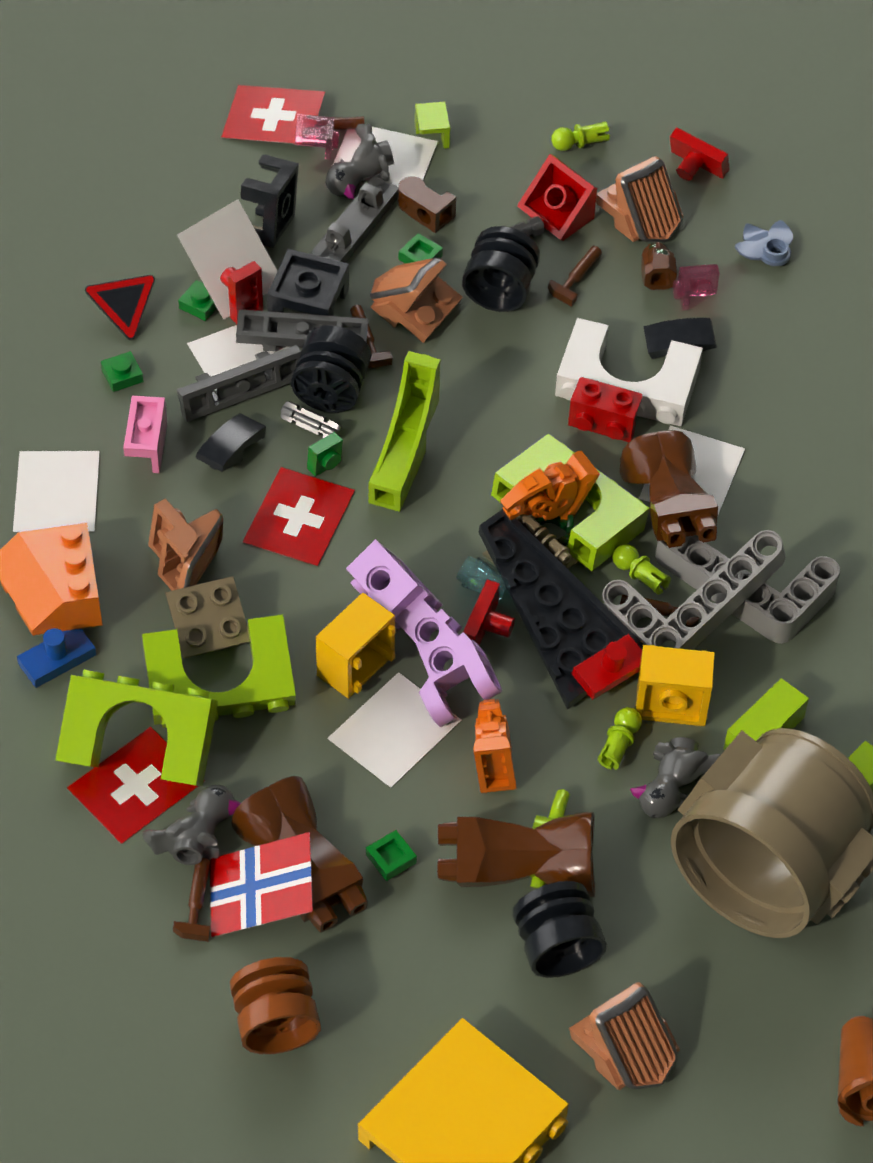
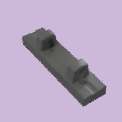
[310,176,399,263]
[236,309,368,351]
[177,345,301,422]

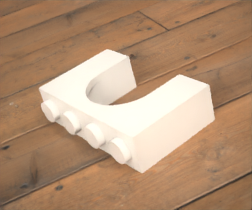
[555,318,703,427]

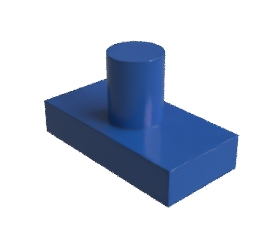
[17,628,96,688]

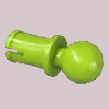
[551,121,610,151]
[612,544,671,595]
[597,707,642,770]

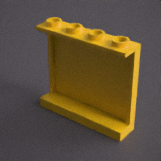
[358,1018,568,1163]

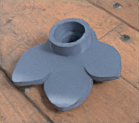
[735,220,793,266]

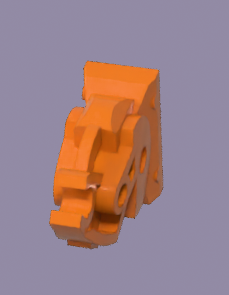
[500,450,600,520]
[473,699,517,793]

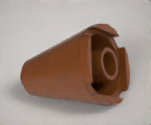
[838,1016,873,1126]

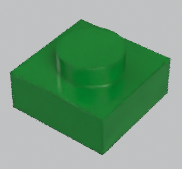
[398,233,443,264]
[178,280,217,321]
[100,351,144,392]
[307,432,343,477]
[366,830,417,881]

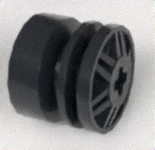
[462,226,540,312]
[290,325,372,413]
[513,881,607,978]

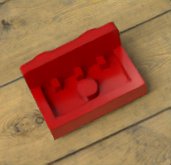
[568,377,643,442]

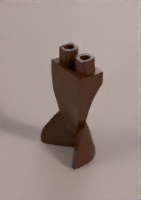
[620,430,718,548]
[232,776,368,933]
[437,812,595,897]

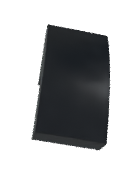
[643,318,717,359]
[196,413,266,472]

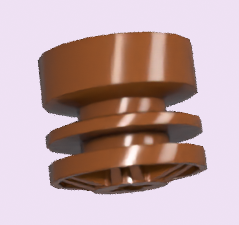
[230,957,321,1054]

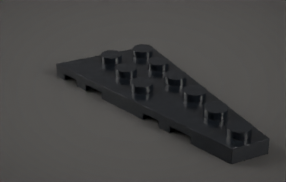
[478,509,645,710]

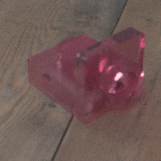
[295,114,339,160]
[673,264,720,311]

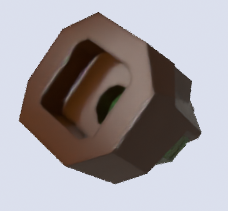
[641,242,677,290]

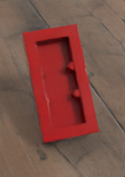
[670,127,729,181]
[220,261,264,324]
[462,579,515,645]
[572,634,642,700]

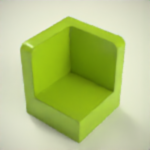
[415,102,450,149]

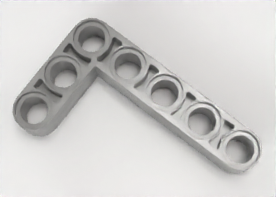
[602,530,786,650]
[655,535,840,644]

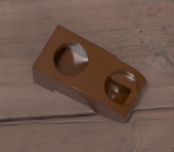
[398,176,456,233]

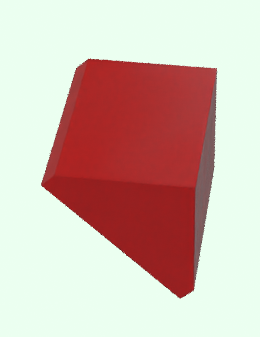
[517,154,597,241]

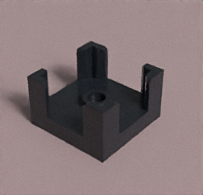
[240,154,299,248]
[267,249,349,316]

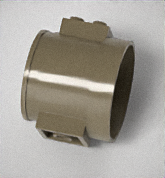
[671,728,873,938]

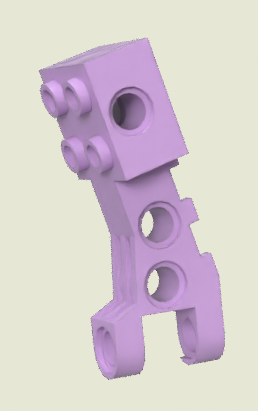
[346,539,502,727]

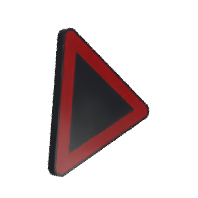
[85,275,155,340]

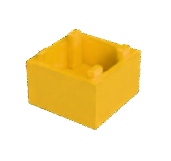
[316,592,396,699]
[635,645,715,726]

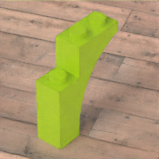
[368,351,441,512]

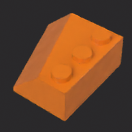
[0,523,103,636]

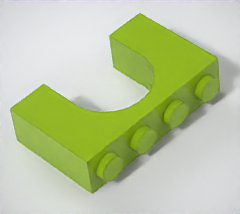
[491,434,650,571]
[142,614,296,728]
[55,670,218,786]
[724,678,873,792]

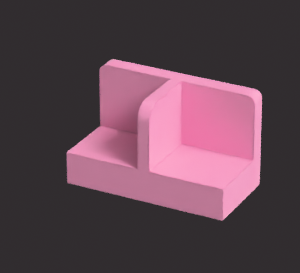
[123,396,167,473]

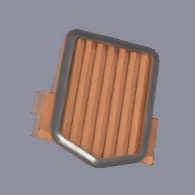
[596,156,683,242]
[370,258,463,343]
[148,498,223,591]
[569,982,680,1090]

